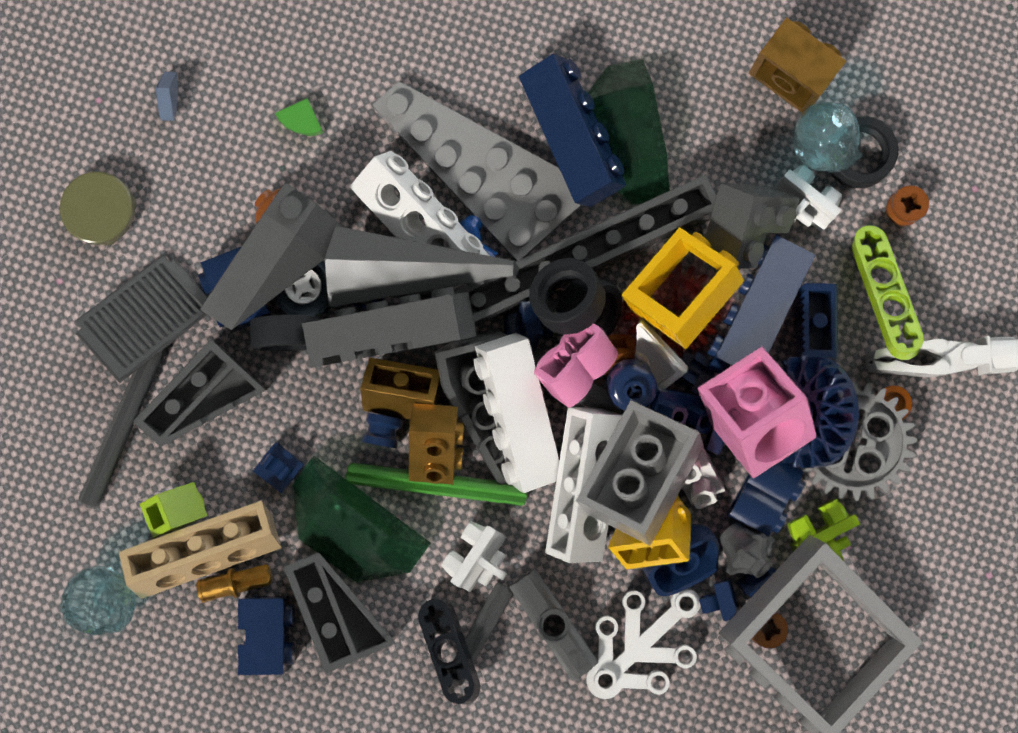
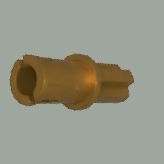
[196,565,273,603]

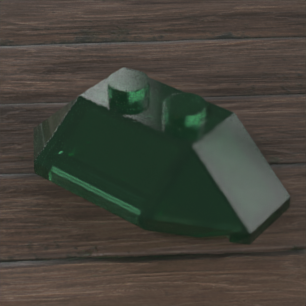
[588,59,670,205]
[293,456,431,583]

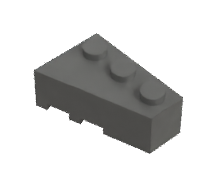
[132,339,268,447]

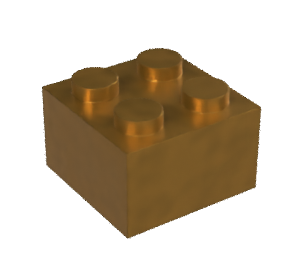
[748,17,846,115]

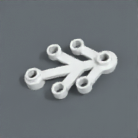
[586,588,701,699]

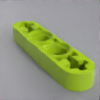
[852,225,924,360]

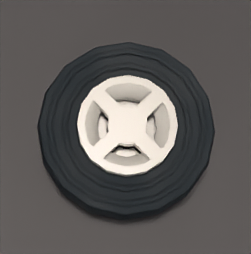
[274,261,331,317]

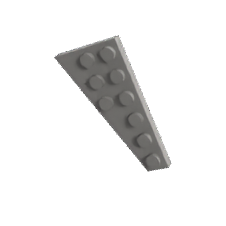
[373,81,582,262]

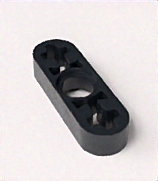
[418,599,481,705]

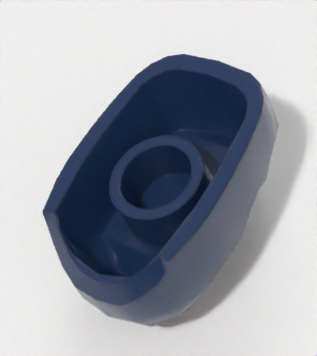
[643,524,719,596]

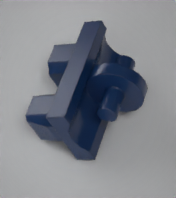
[650,388,711,434]

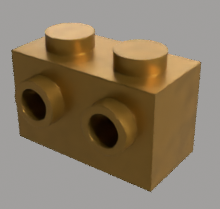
[360,357,442,419]
[409,403,464,484]

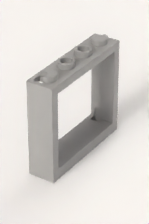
[718,535,922,733]

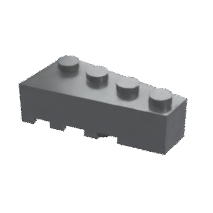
[302,287,477,368]

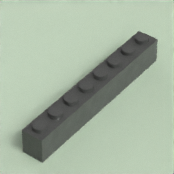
[454,174,717,327]

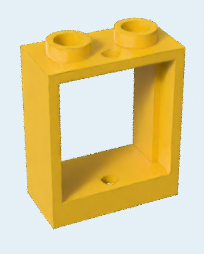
[621,227,744,349]

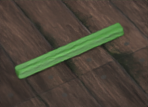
[346,463,527,506]

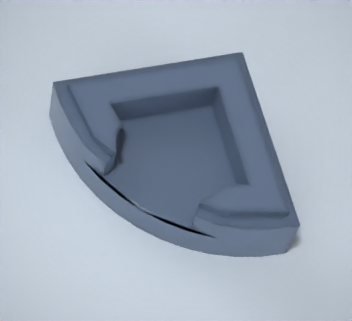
[156,72,178,121]

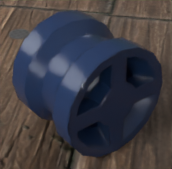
[361,413,403,449]

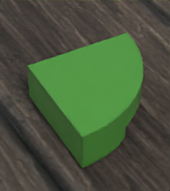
[275,98,324,136]

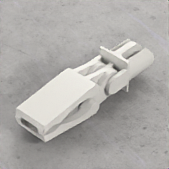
[865,336,1018,377]

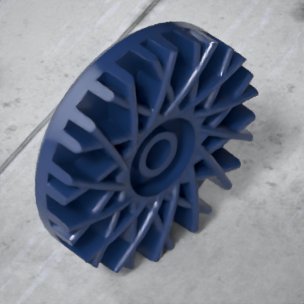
[781,356,859,468]

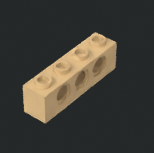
[119,500,282,599]

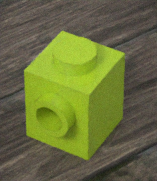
[139,482,208,538]

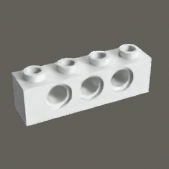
[349,151,490,289]
[545,407,622,563]

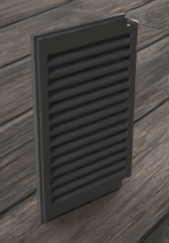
[74,255,208,383]

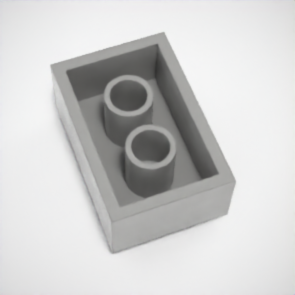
[576,401,704,546]

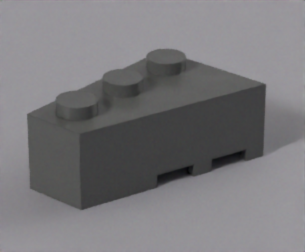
[283,552,396,674]

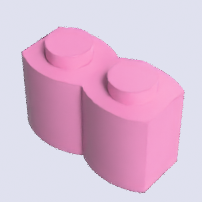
[534,323,618,408]

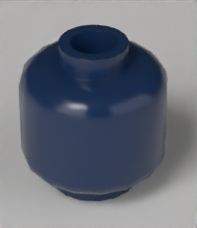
[606,359,657,410]

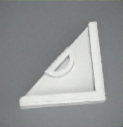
[635,318,688,389]

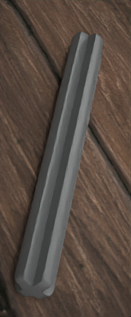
[79,346,168,507]

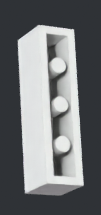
[474,333,560,493]

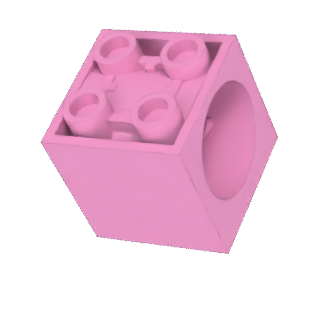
[698,347,817,479]

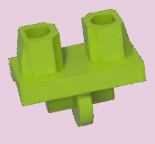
[787,499,860,561]

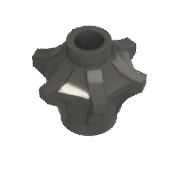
[719,522,776,578]

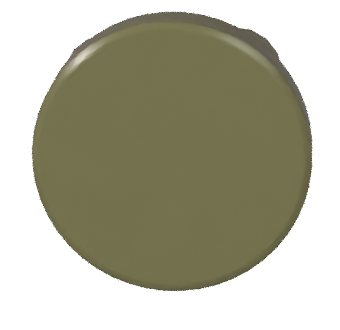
[60,172,137,246]

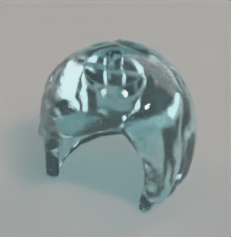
[793,102,862,172]
[60,566,136,635]

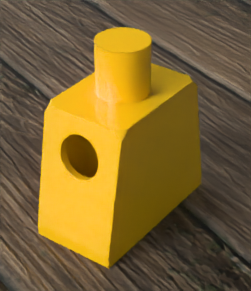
[608,495,691,570]

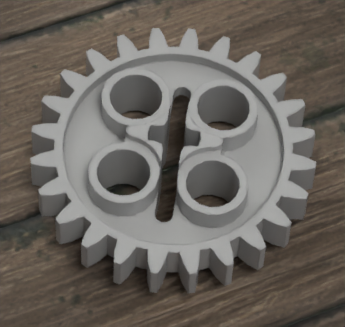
[802,381,917,502]

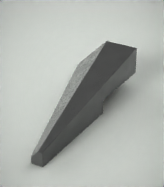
[324,226,519,309]

